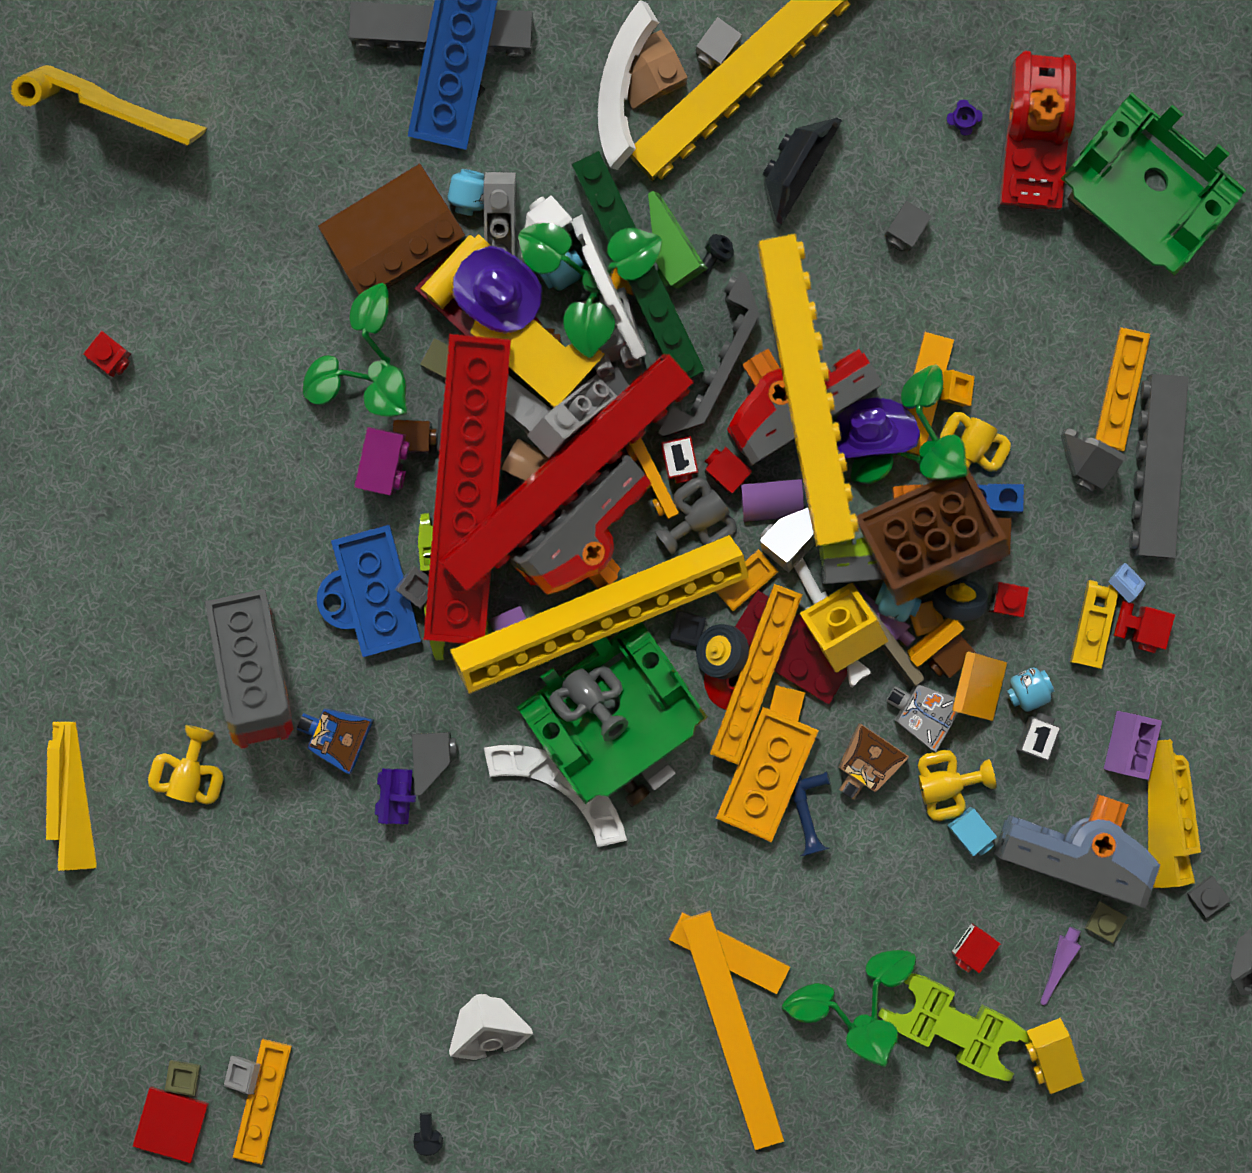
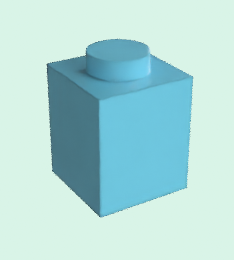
[947,807,997,856]

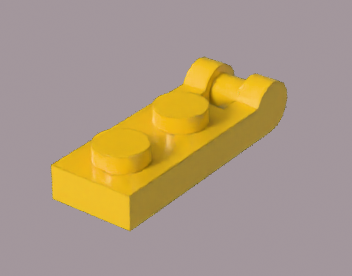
[1070,580,1118,669]

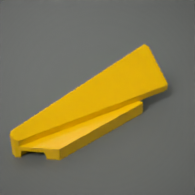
[46,722,97,871]
[1148,739,1201,888]

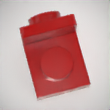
[83,330,131,377]

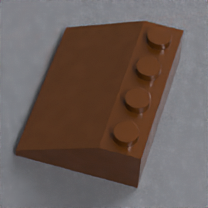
[318,163,466,295]
[856,467,1009,606]

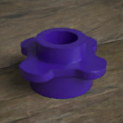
[946,99,983,136]

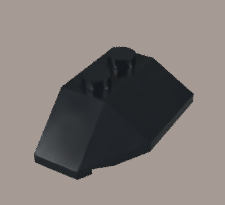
[762,117,842,229]

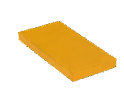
[716,707,819,842]

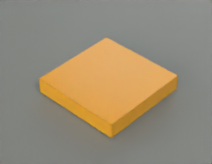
[952,652,1007,721]

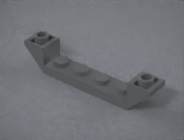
[656,272,759,438]

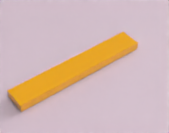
[710,584,803,765]

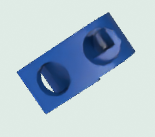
[978,484,1024,513]

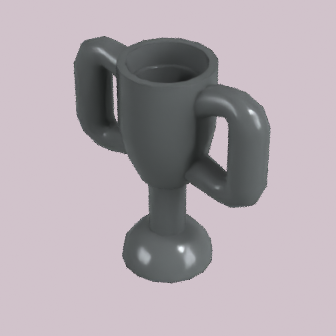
[655,477,737,556]
[549,666,628,741]

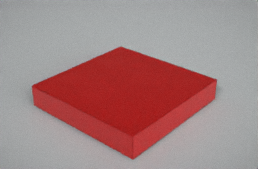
[133,1087,209,1163]

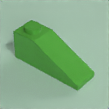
[648,190,707,289]

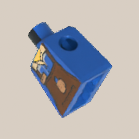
[297,708,374,774]

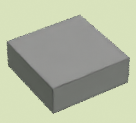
[224,1056,261,1094]

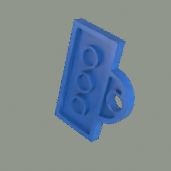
[317,525,422,657]

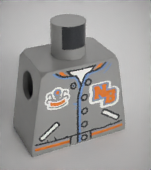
[886,685,958,752]

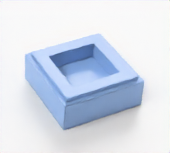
[1108,563,1146,603]

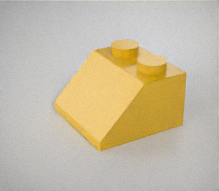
[800,582,889,672]

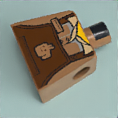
[838,723,909,799]

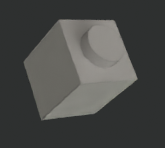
[696,17,742,69]

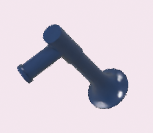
[792,771,831,856]

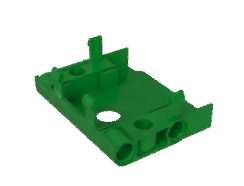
[1061,93,1246,276]
[517,622,708,804]

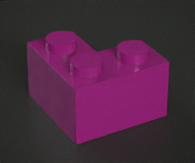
[354,427,410,495]

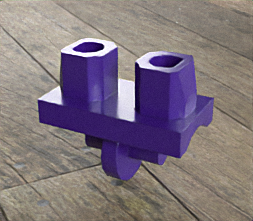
[375,768,416,824]

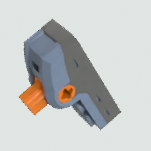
[993,794,1160,908]

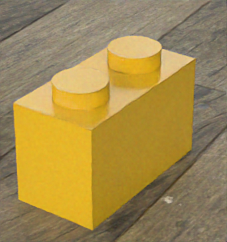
[1025,1018,1084,1094]

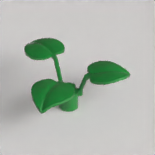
[518,223,662,358]
[303,283,408,417]
[851,364,968,484]
[782,950,916,1067]

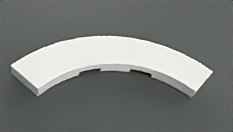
[598,0,659,170]
[573,214,646,359]
[484,745,627,847]

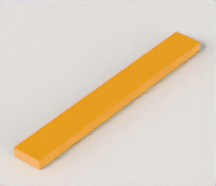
[681,911,784,1150]

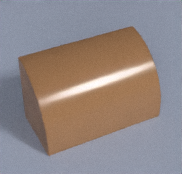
[502,439,553,481]

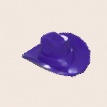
[453,246,542,334]
[835,397,920,458]

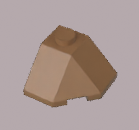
[627,30,688,110]

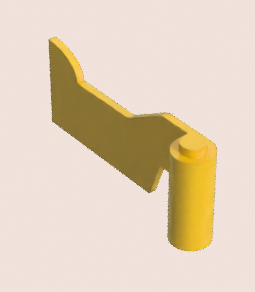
[11,65,207,145]
[420,235,605,408]

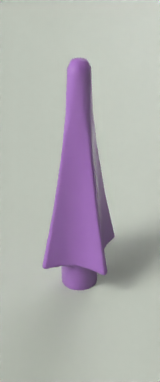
[854,584,916,647]
[1041,927,1082,1005]

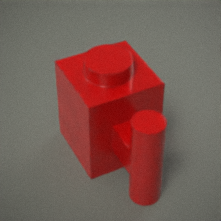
[1113,601,1175,654]

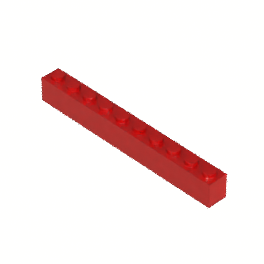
[439,354,693,591]

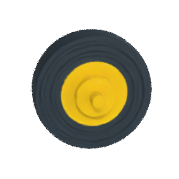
[932,578,988,621]
[696,624,749,679]

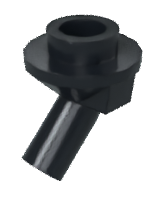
[702,234,734,275]
[413,1112,443,1156]

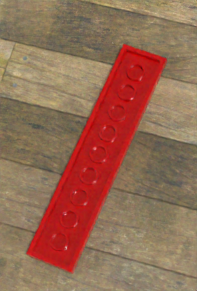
[423,334,511,643]

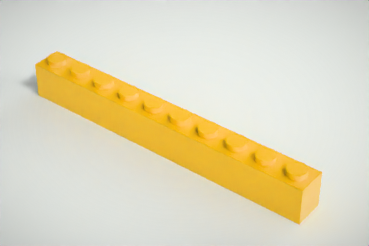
[629,0,851,181]
[757,234,859,546]
[450,535,749,693]

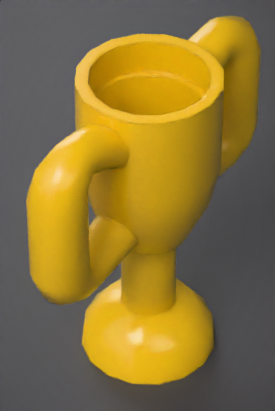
[940,412,1011,472]
[148,725,224,805]
[918,750,997,821]

